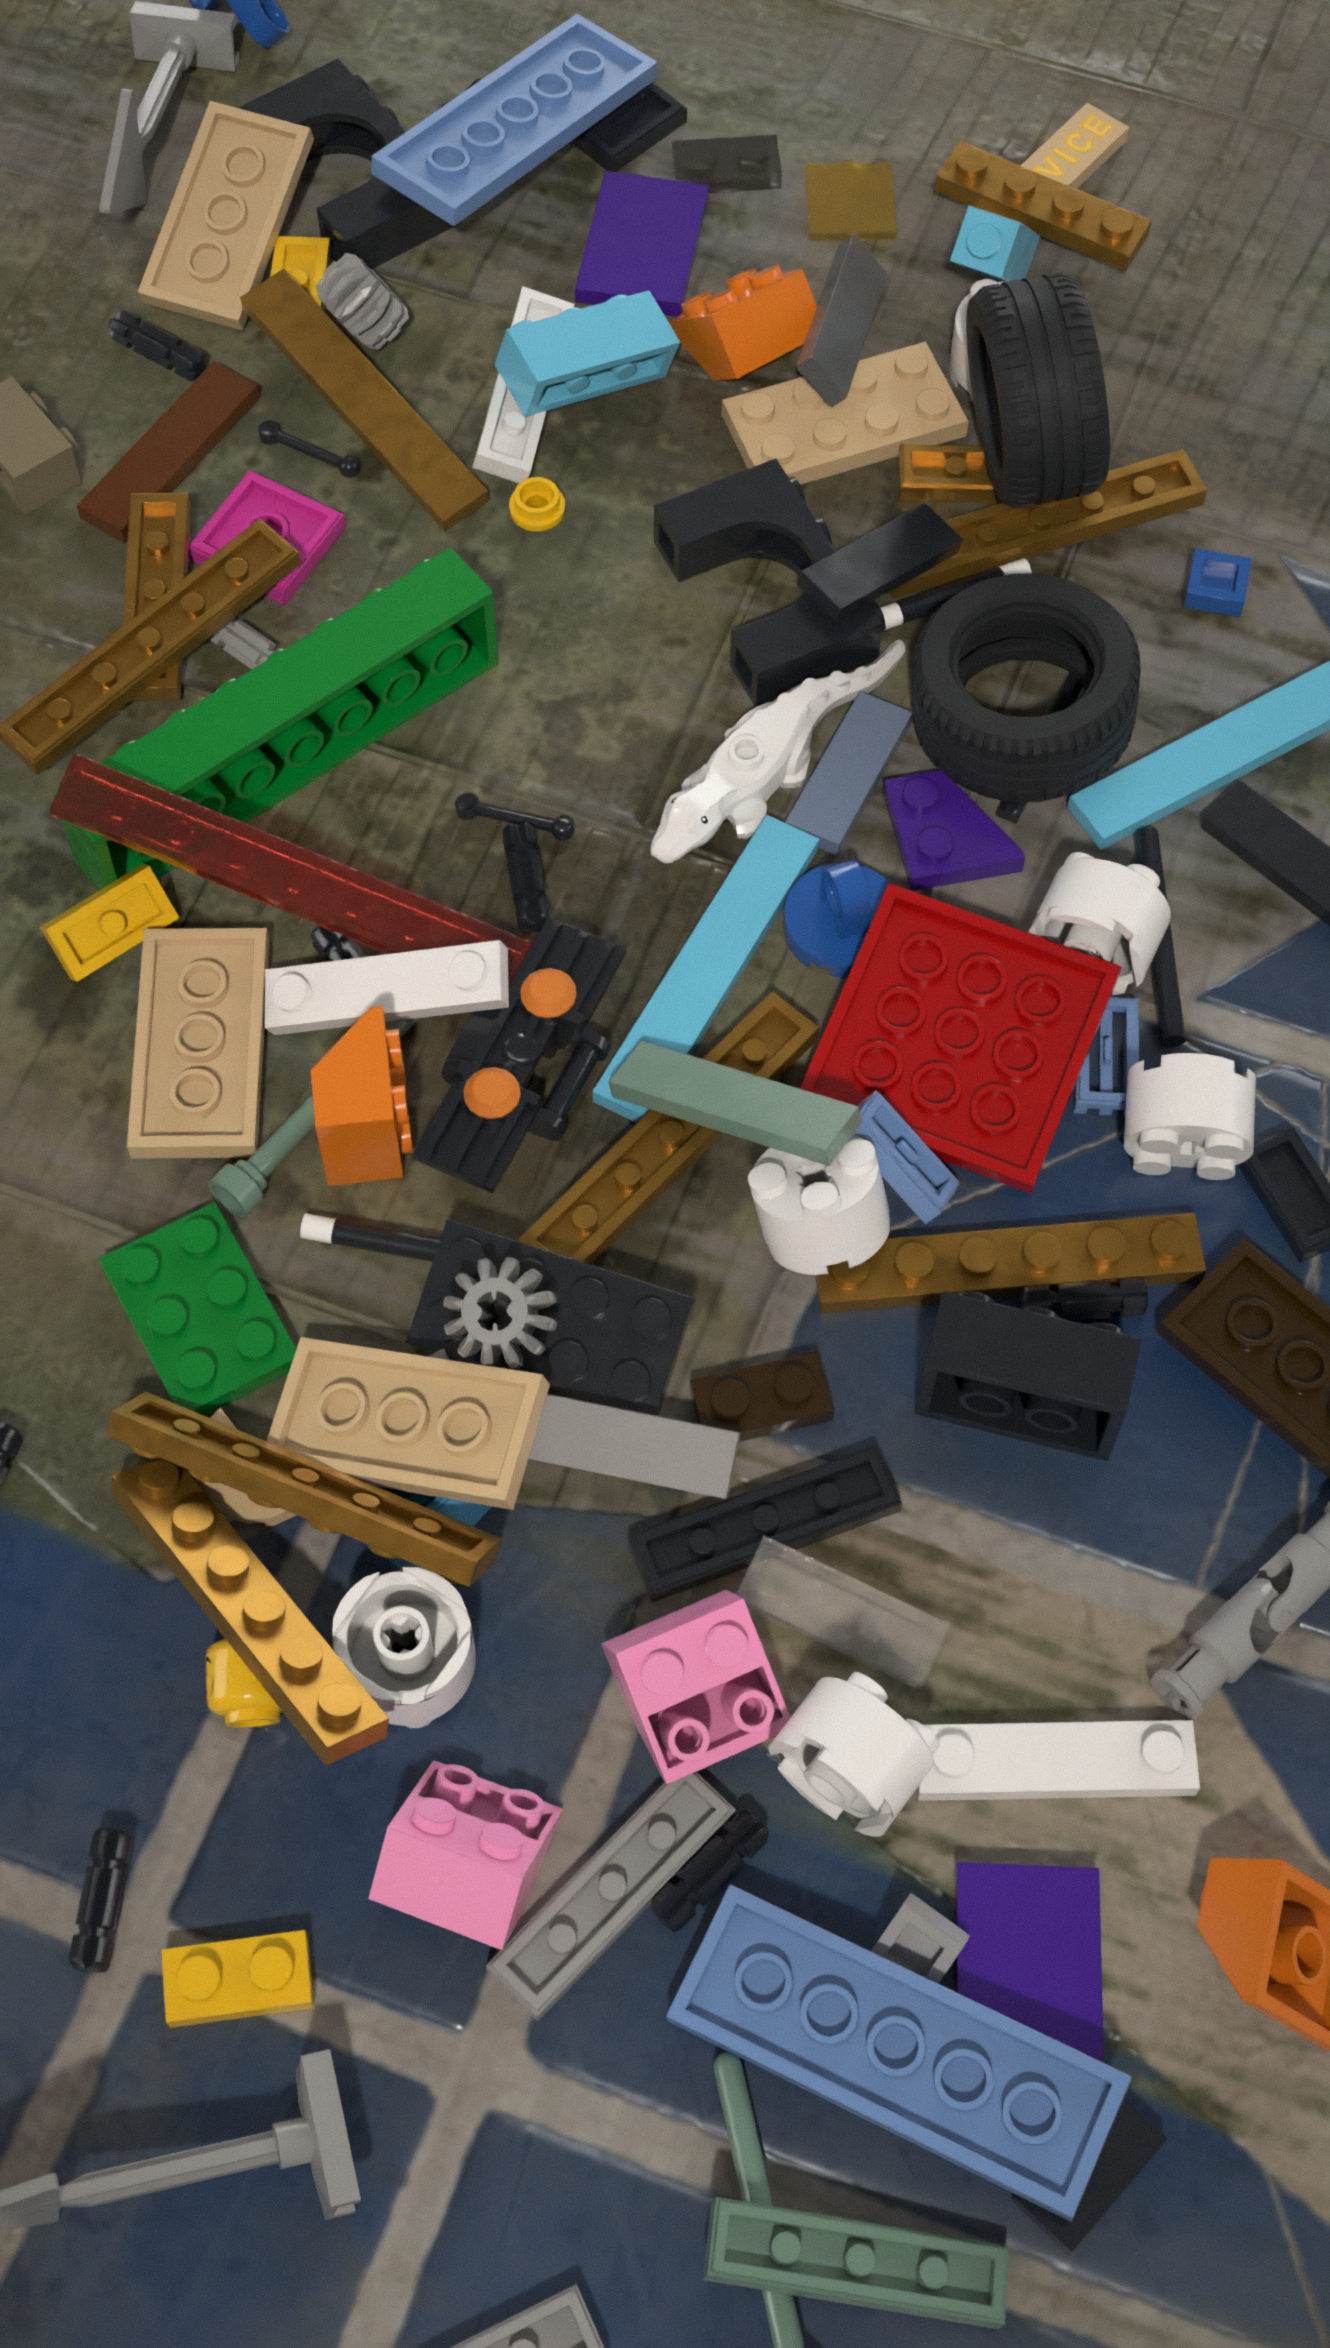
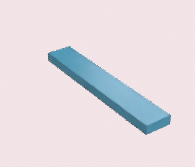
[1067,661,1330,850]
[592,814,820,1123]

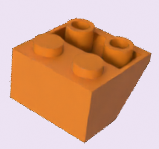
[668,265,817,381]
[310,1006,413,1186]

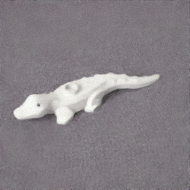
[650,639,905,863]

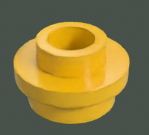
[509,477,566,532]

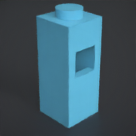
[950,205,1040,282]

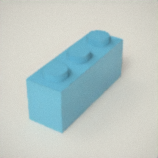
[494,291,680,417]

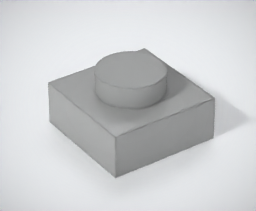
[871,1893,970,1984]

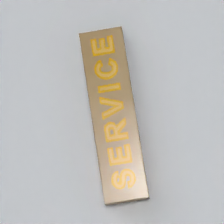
[960,103,1129,229]

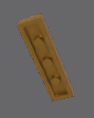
[934,141,1152,272]
[122,493,191,701]

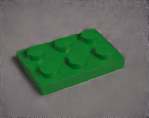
[98,1202,296,1416]

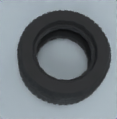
[966,272,1110,509]
[912,573,1141,802]

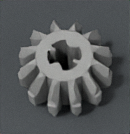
[316,253,409,350]
[443,1257,557,1369]

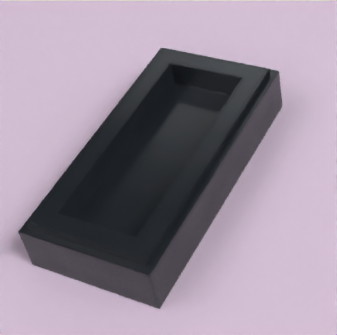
[576,82,687,172]
[1237,1127,1330,1263]
[1012,2099,1167,2255]

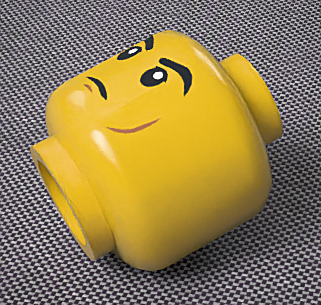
[205,1639,283,1728]

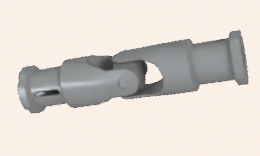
[1150,1502,1330,1722]

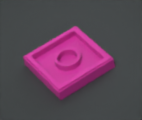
[188,470,346,606]

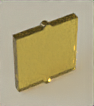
[805,160,897,241]

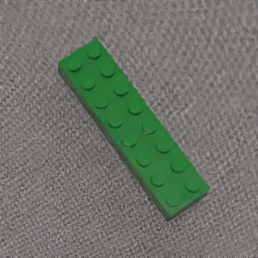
[52,547,498,890]

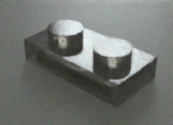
[672,135,782,193]

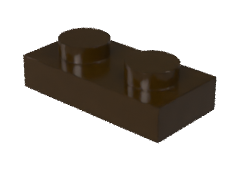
[690,1352,834,1442]

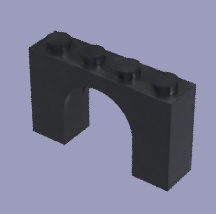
[238,58,458,269]
[654,458,886,708]

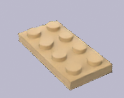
[137,101,314,331]
[721,342,969,485]
[127,928,269,1159]
[266,1337,550,1510]

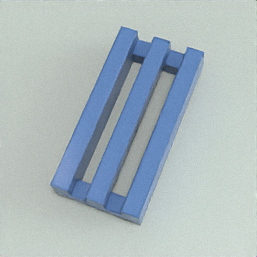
[1074,997,1139,1116]
[854,1091,960,1224]

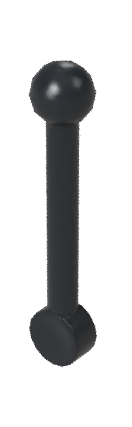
[258,420,360,478]
[455,794,575,841]

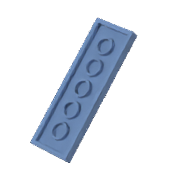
[371,14,658,226]
[666,1884,1132,2222]

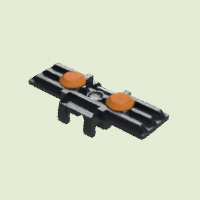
[412,917,626,1194]

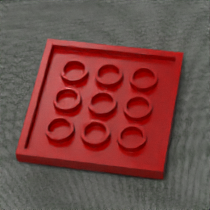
[799,883,1122,1194]

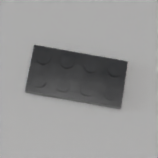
[406,1219,696,1416]

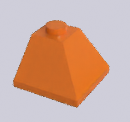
[1197,1857,1330,2051]

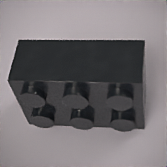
[914,1291,1142,1461]

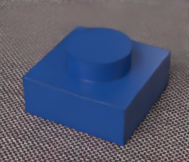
[1184,548,1252,617]

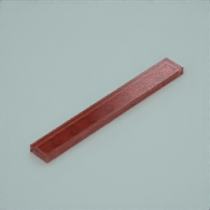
[50,753,533,984]

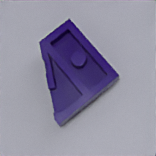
[882,770,1025,891]

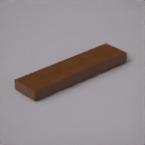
[77,361,260,543]

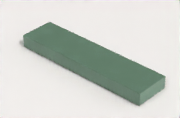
[608,1041,861,1166]
[703,2197,1010,2329]

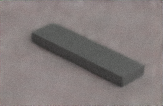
[796,234,887,407]

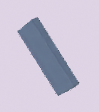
[785,691,913,856]

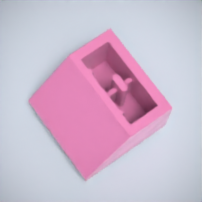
[601,1590,791,1784]
[368,1760,563,1950]

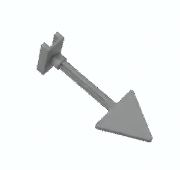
[99,1,240,214]
[0,2049,361,2230]

